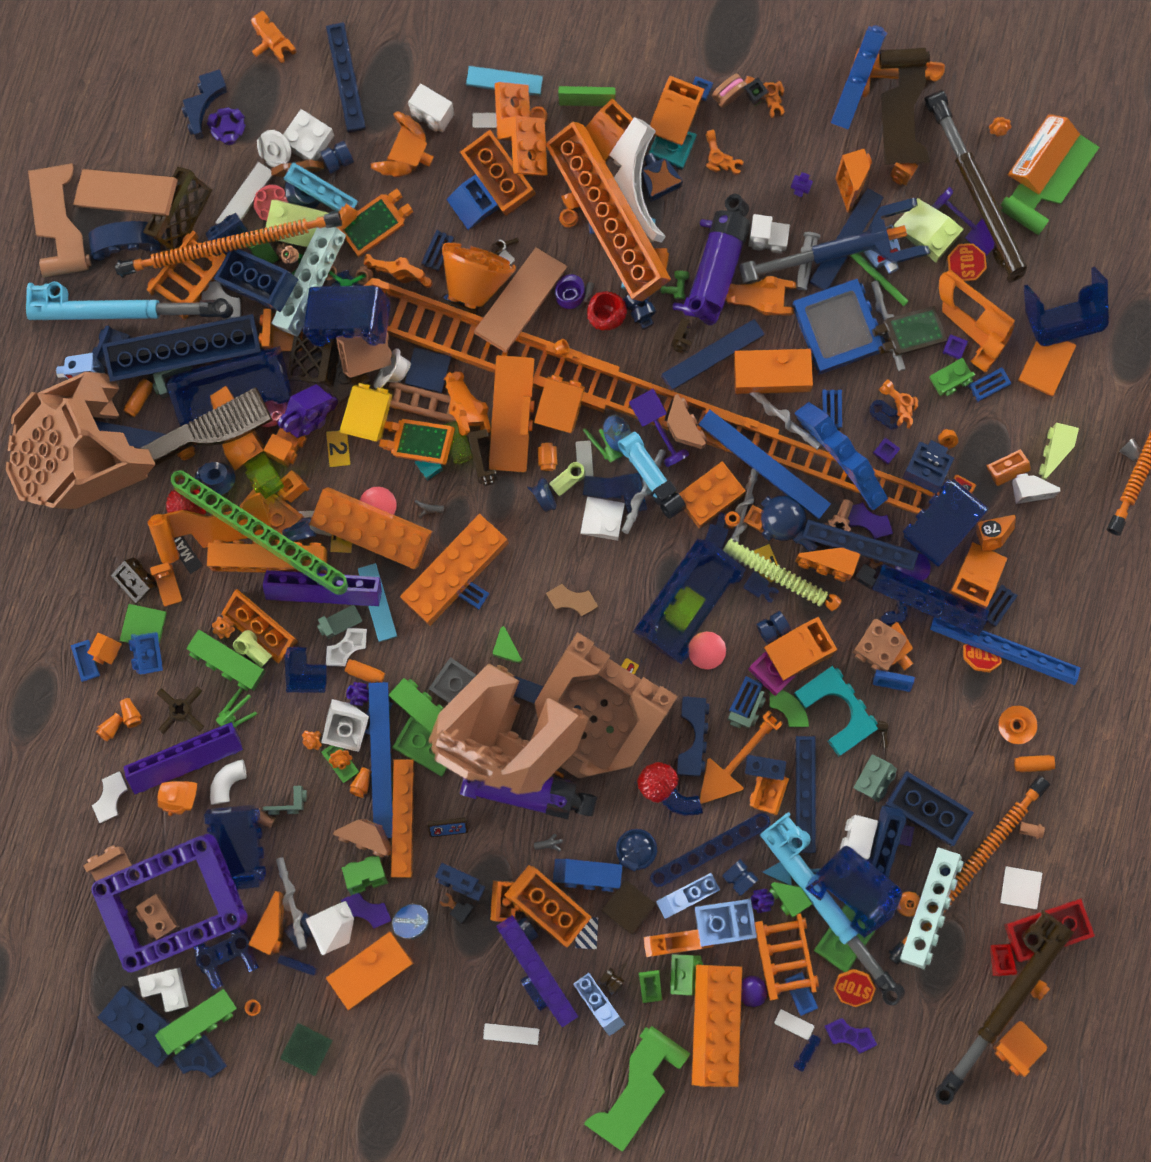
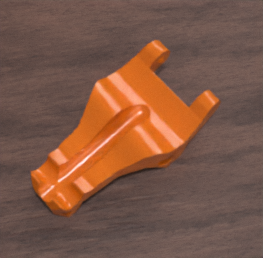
[364,254,433,288]
[726,276,796,316]
[443,372,491,436]

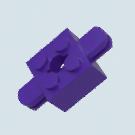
[278,384,338,438]

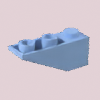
[656,873,720,919]
[573,973,625,1036]

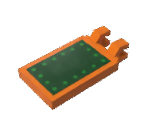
[342,189,413,257]
[379,419,455,465]

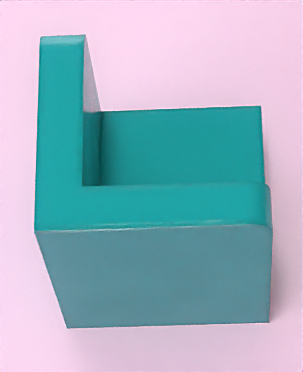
[415,460,443,481]

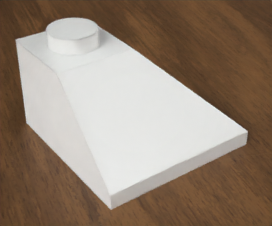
[1012,473,1060,504]
[581,496,625,541]
[321,699,369,752]
[306,901,354,955]

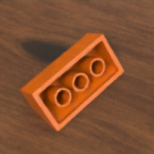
[835,149,872,212]

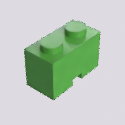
[342,856,388,895]

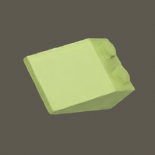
[265,199,328,247]
[893,199,963,262]

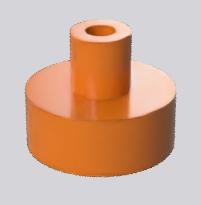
[938,429,958,449]

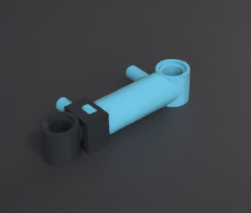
[618,432,686,519]

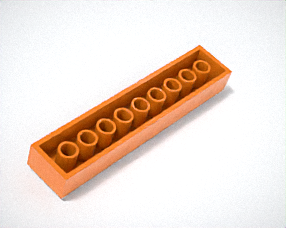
[546,121,671,301]

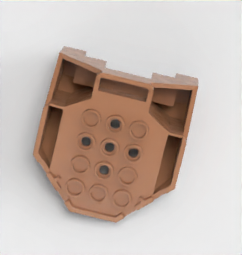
[6,372,156,509]
[535,632,678,779]
[429,664,589,794]

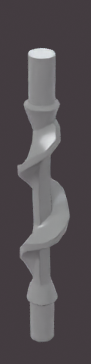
[871,281,905,372]
[749,392,822,450]
[622,449,666,534]
[727,468,758,555]
[276,858,307,950]

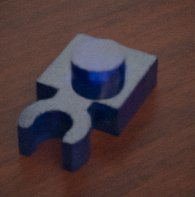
[743,571,779,603]

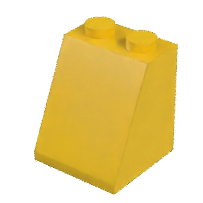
[339,383,392,442]

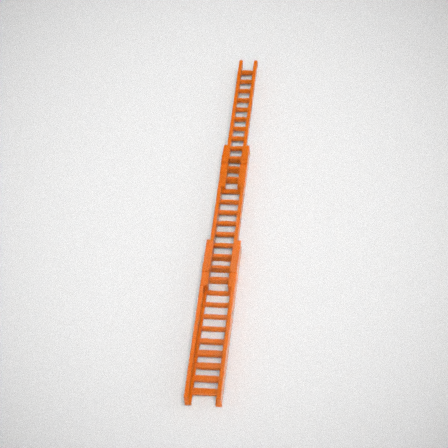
[372,284,940,519]

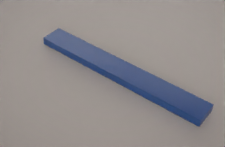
[698,410,831,520]
[930,612,1080,685]
[369,682,393,838]

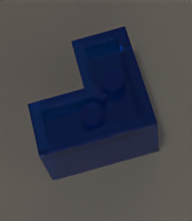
[285,647,327,693]

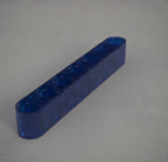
[650,813,770,887]

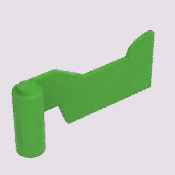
[1000,135,1099,236]
[584,1026,690,1152]

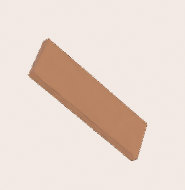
[73,169,178,216]
[474,248,567,353]

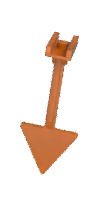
[699,711,783,804]

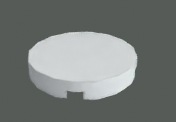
[257,130,291,167]

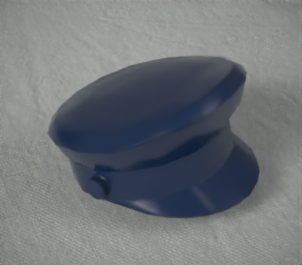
[527,478,557,512]
[281,517,317,542]

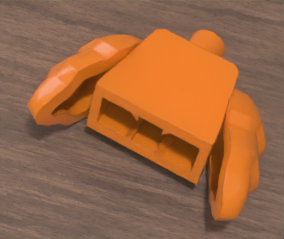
[371,111,434,177]

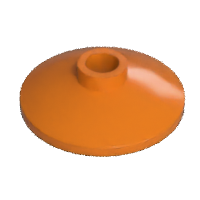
[998,706,1037,744]

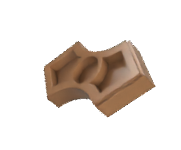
[546,584,598,617]

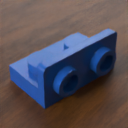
[129,632,163,675]

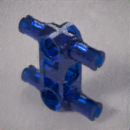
[194,915,259,990]

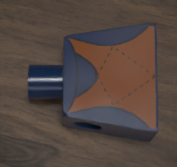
[641,153,683,202]

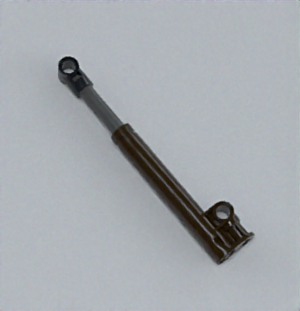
[924,90,1027,283]
[935,909,1074,1105]

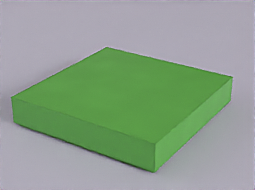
[120,604,167,644]

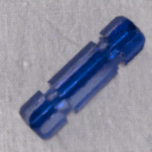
[794,1035,821,1072]

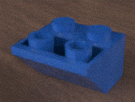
[446,174,499,230]

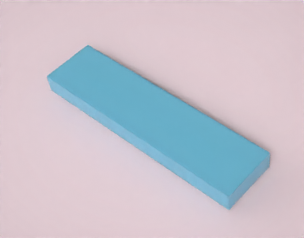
[466,66,543,96]
[283,162,358,211]
[358,563,398,642]

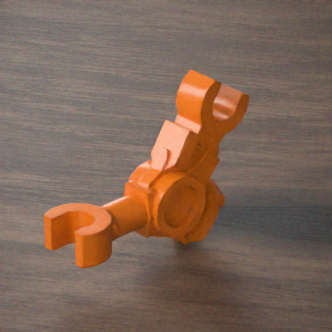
[745,76,784,118]
[706,130,744,175]
[879,379,918,428]

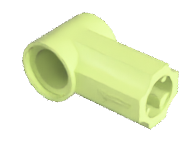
[549,462,585,497]
[233,630,272,667]

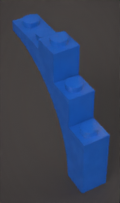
[831,25,887,129]
[794,402,888,510]

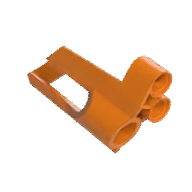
[855,48,945,97]
[939,271,1015,373]

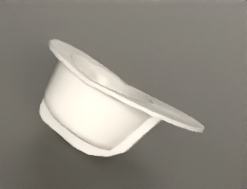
[374,348,411,389]

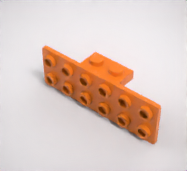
[489,355,535,472]

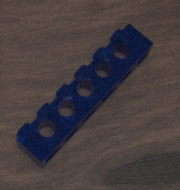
[872,564,989,636]

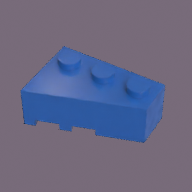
[553,859,622,892]

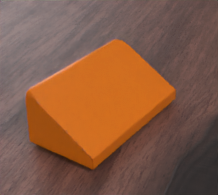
[987,449,1031,486]

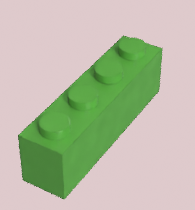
[186,630,266,691]
[389,678,444,734]
[155,989,237,1055]

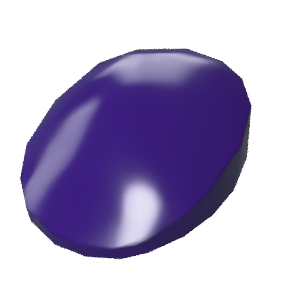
[555,274,585,309]
[895,553,931,583]

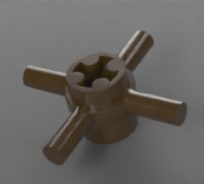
[157,686,204,734]

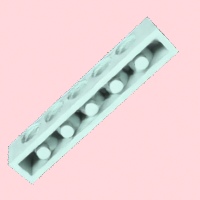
[271,227,346,336]
[900,848,963,969]

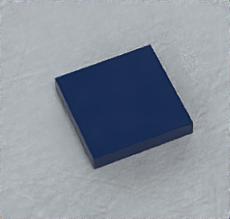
[405,347,451,394]

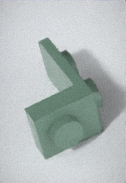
[153,366,192,399]
[317,605,362,639]
[727,691,766,729]
[263,786,307,815]

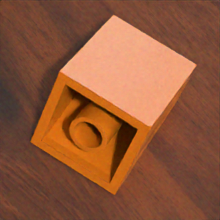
[534,375,585,433]

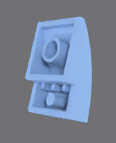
[695,899,757,946]

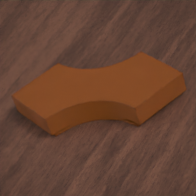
[271,160,324,177]

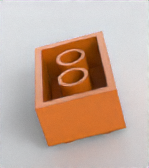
[679,461,746,529]

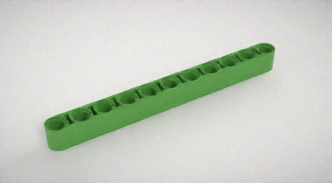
[171,471,348,595]

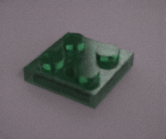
[280,1023,333,1076]

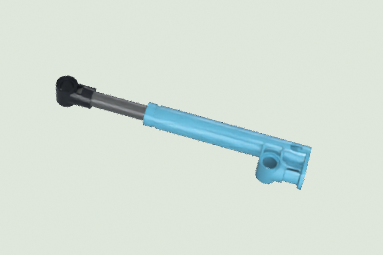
[26,281,234,320]
[760,812,905,1006]

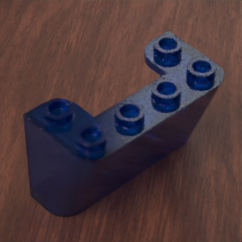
[805,846,902,938]

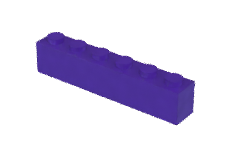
[263,570,382,606]
[123,722,243,794]
[497,915,578,1027]

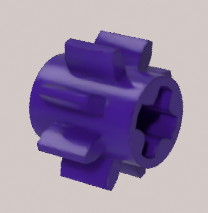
[791,172,813,197]
[346,682,369,706]
[750,889,774,913]

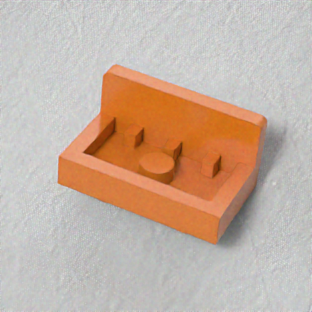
[750,776,789,815]

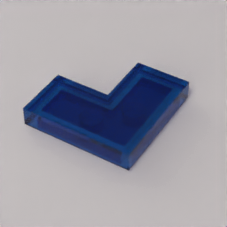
[601,473,647,514]

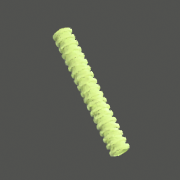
[723,538,828,607]

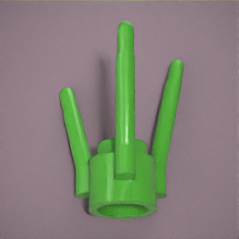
[583,428,623,462]
[216,688,257,728]

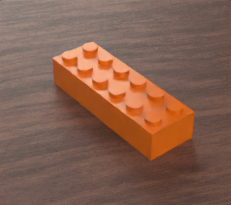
[309,487,433,569]
[400,513,509,626]
[207,540,328,574]
[692,965,742,1087]

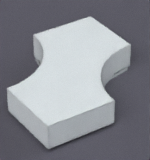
[202,281,242,319]
[326,628,367,667]
[92,771,128,823]

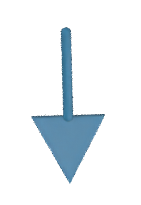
[763,862,828,886]

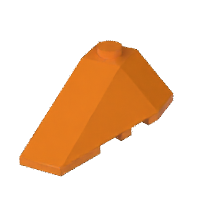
[210,386,265,471]

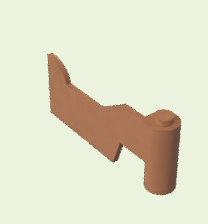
[28,163,92,278]

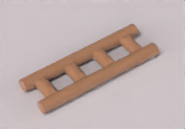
[389,382,457,424]

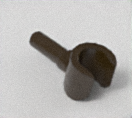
[492,238,519,254]
[876,721,888,748]

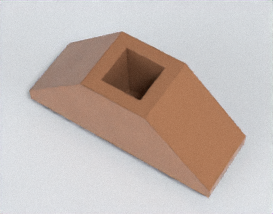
[666,394,707,449]
[333,819,392,857]

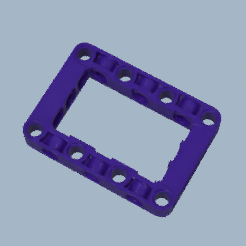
[91,834,248,972]

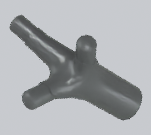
[576,282,595,310]
[415,500,444,518]
[534,834,563,852]

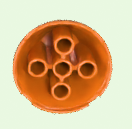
[442,243,516,309]

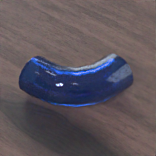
[662,788,703,816]

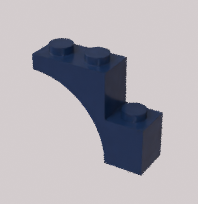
[181,69,228,140]

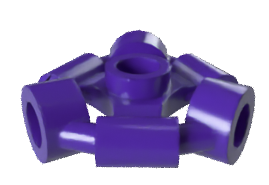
[207,107,246,145]

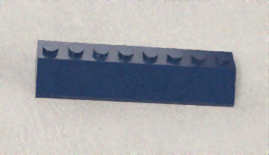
[102,314,261,382]

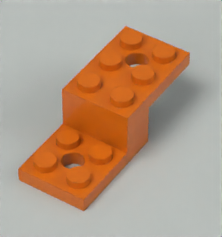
[495,82,547,176]

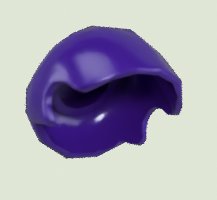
[741,975,767,1008]

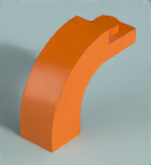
[644,929,713,957]

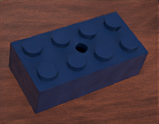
[214,248,299,313]
[884,771,974,847]
[97,986,172,1068]

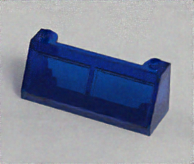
[166,346,292,427]
[633,539,746,663]

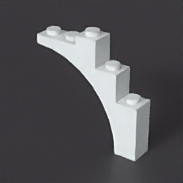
[609,117,666,243]

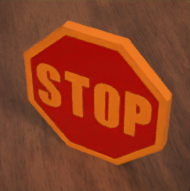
[947,243,987,281]
[963,644,1002,673]
[834,969,876,1007]

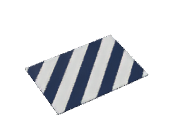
[575,917,598,949]

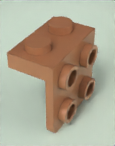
[853,619,907,671]
[83,845,138,893]

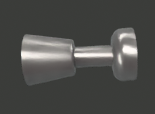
[1119,438,1151,477]

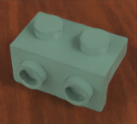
[853,754,897,803]

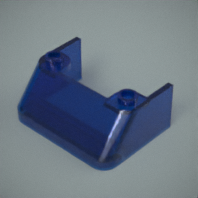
[1024,267,1109,347]

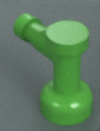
[661,271,689,299]

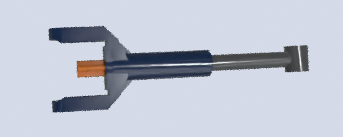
[739,198,930,284]

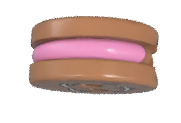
[712,74,747,108]

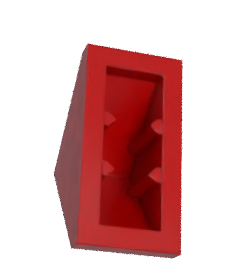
[990,944,1017,976]

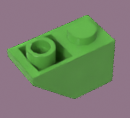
[769,882,812,917]

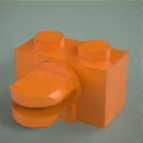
[490,881,522,922]

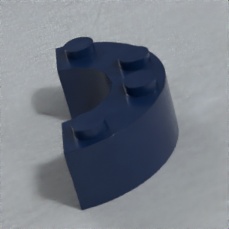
[88,221,166,261]

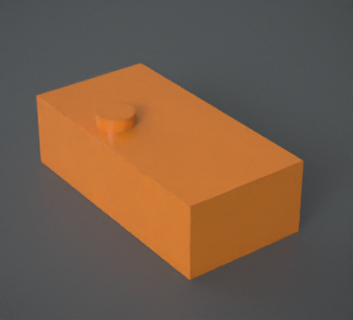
[460,130,536,216]
[734,349,813,394]
[504,865,592,948]
[326,931,414,1010]

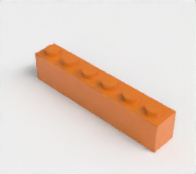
[391,760,415,878]

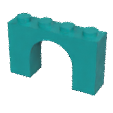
[794,666,878,757]

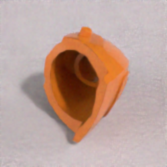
[157,781,197,816]

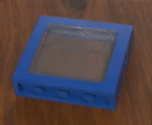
[792,279,885,375]

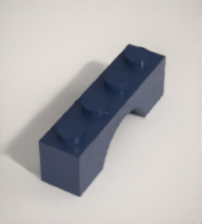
[677,697,709,777]

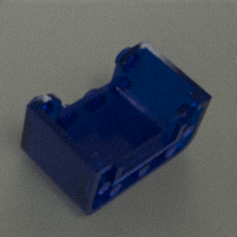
[303,286,391,346]
[903,479,989,567]
[204,805,266,890]

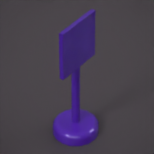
[932,187,994,256]
[629,388,689,467]

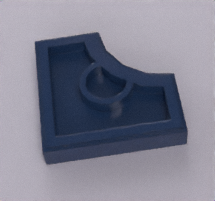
[172,1034,227,1078]

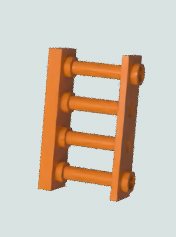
[147,231,226,320]
[754,914,819,1000]

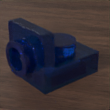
[880,602,908,625]

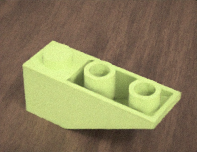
[1039,423,1079,480]

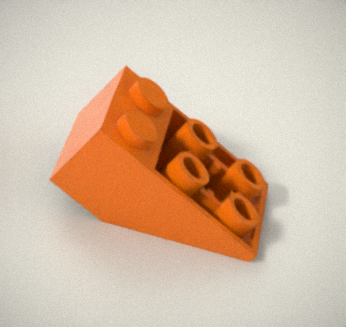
[650,76,704,146]
[585,98,633,163]
[949,542,1007,610]
[795,548,860,582]
[764,617,838,681]

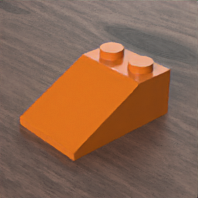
[248,891,284,955]

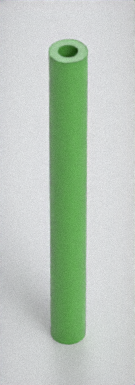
[850,253,909,306]

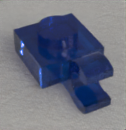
[704,513,728,548]

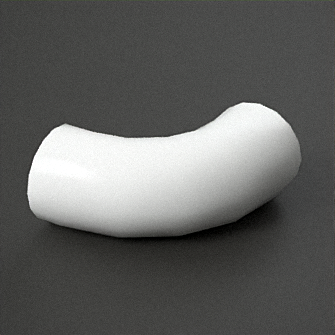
[210,760,247,805]

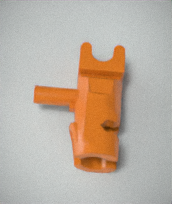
[251,11,296,63]

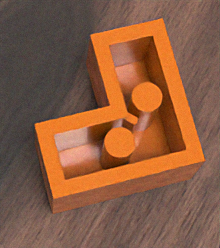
[264,428,307,467]

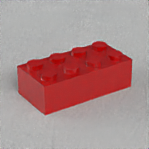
[1004,899,1095,962]

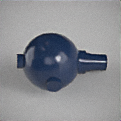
[760,495,820,552]

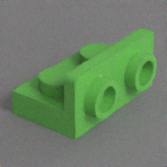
[929,358,975,397]
[670,954,703,995]

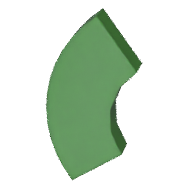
[769,690,809,727]

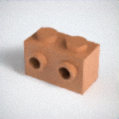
[136,894,179,940]

